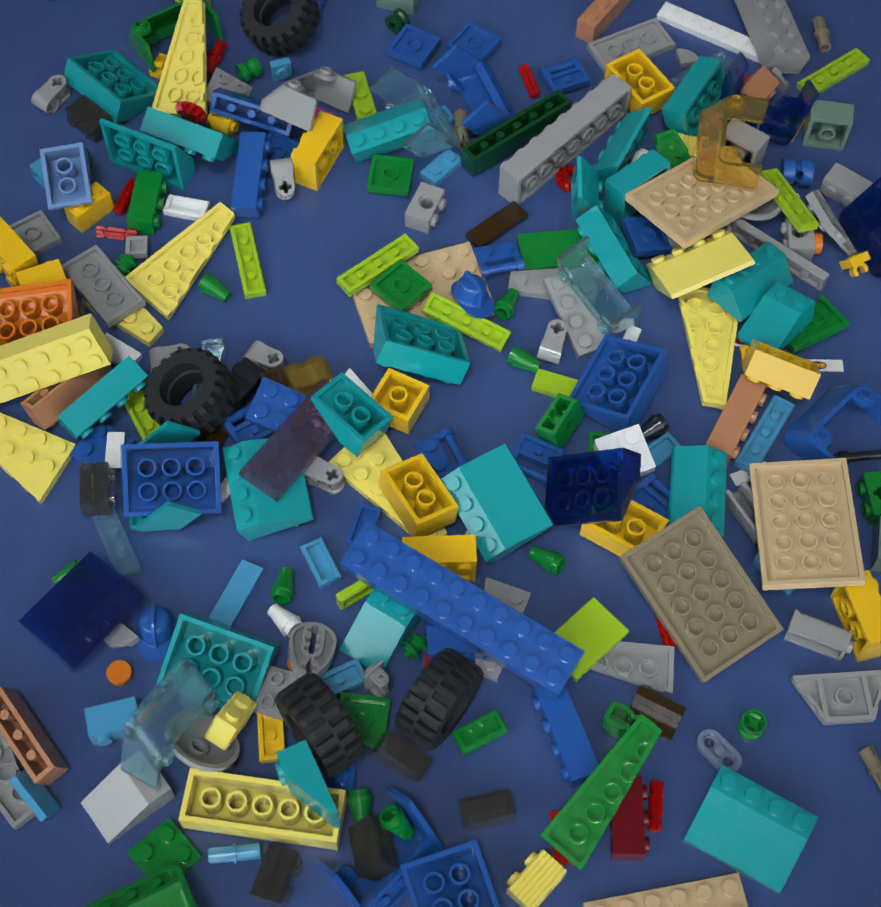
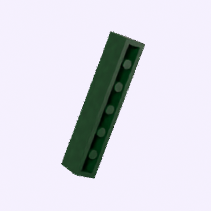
[461,89,572,177]

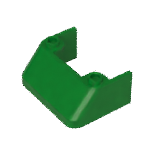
[128,0,223,72]
[85,865,198,907]

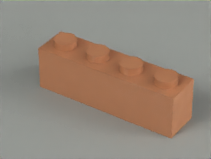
[575,0,632,43]
[708,65,780,134]
[20,365,112,430]
[706,374,767,467]
[0,686,69,786]

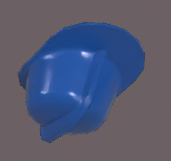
[451,271,495,319]
[137,604,177,662]

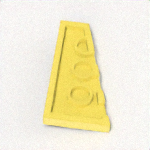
[82,298,164,347]

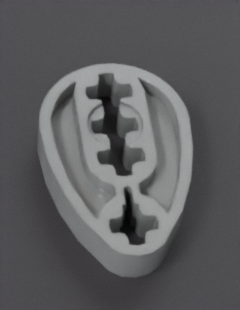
[288,622,337,679]

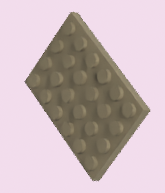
[619,506,784,684]

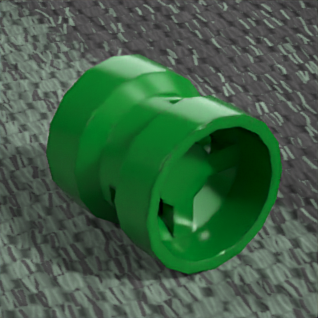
[235,56,263,83]
[737,709,767,742]

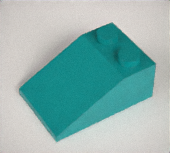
[571,156,603,221]
[736,282,815,350]
[311,372,393,457]
[339,589,421,671]
[274,740,341,829]

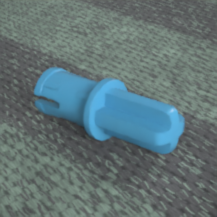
[207,842,261,864]

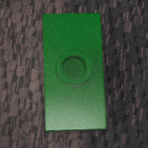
[451,709,508,757]

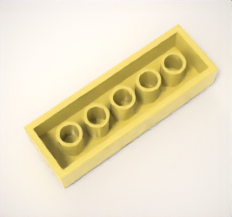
[0,313,113,403]
[178,768,347,850]

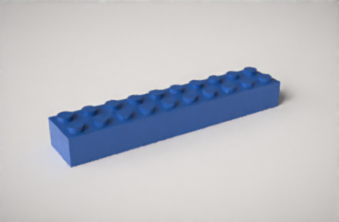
[340,521,585,700]

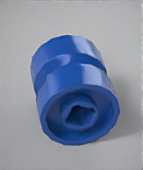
[779,157,814,187]

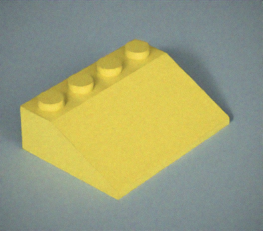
[646,229,755,299]

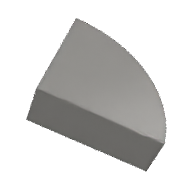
[675,49,699,68]
[771,66,789,93]
[104,623,140,648]

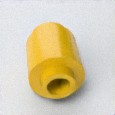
[207,112,239,136]

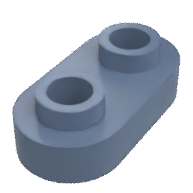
[696,729,742,773]

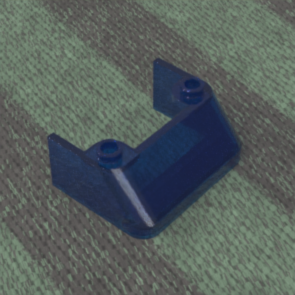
[718,52,819,146]
[839,177,881,278]

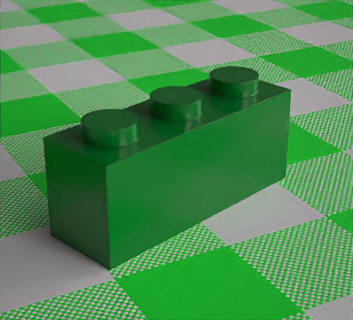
[126,170,169,236]

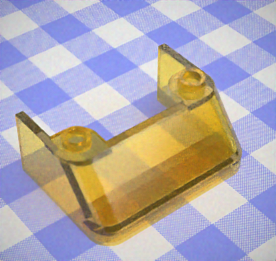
[692,94,769,189]

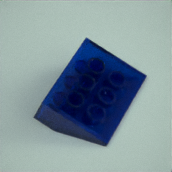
[545,447,641,527]
[18,551,145,673]

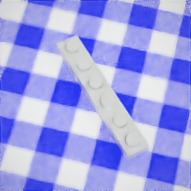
[656,2,761,64]

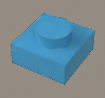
[269,57,293,81]

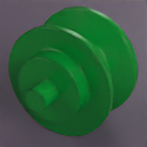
[113,254,137,276]
[402,633,428,660]

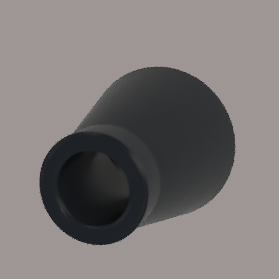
[640,413,669,441]

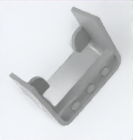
[260,66,357,132]

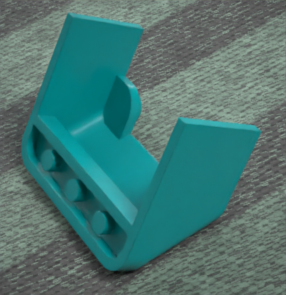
[130,420,201,532]

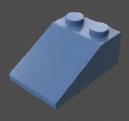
[39,142,93,210]

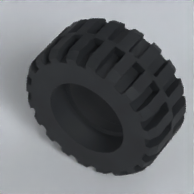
[240,0,320,56]
[144,348,237,438]
[394,648,484,750]
[275,673,365,777]

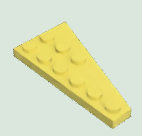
[152,0,207,118]
[125,202,236,320]
[678,287,738,409]
[0,413,76,505]
[329,434,447,536]

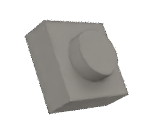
[125,236,149,259]

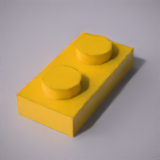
[257,713,286,764]

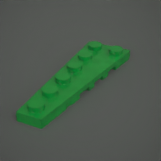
[540,714,662,871]

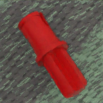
[206,40,228,74]

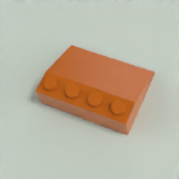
[0,279,80,346]

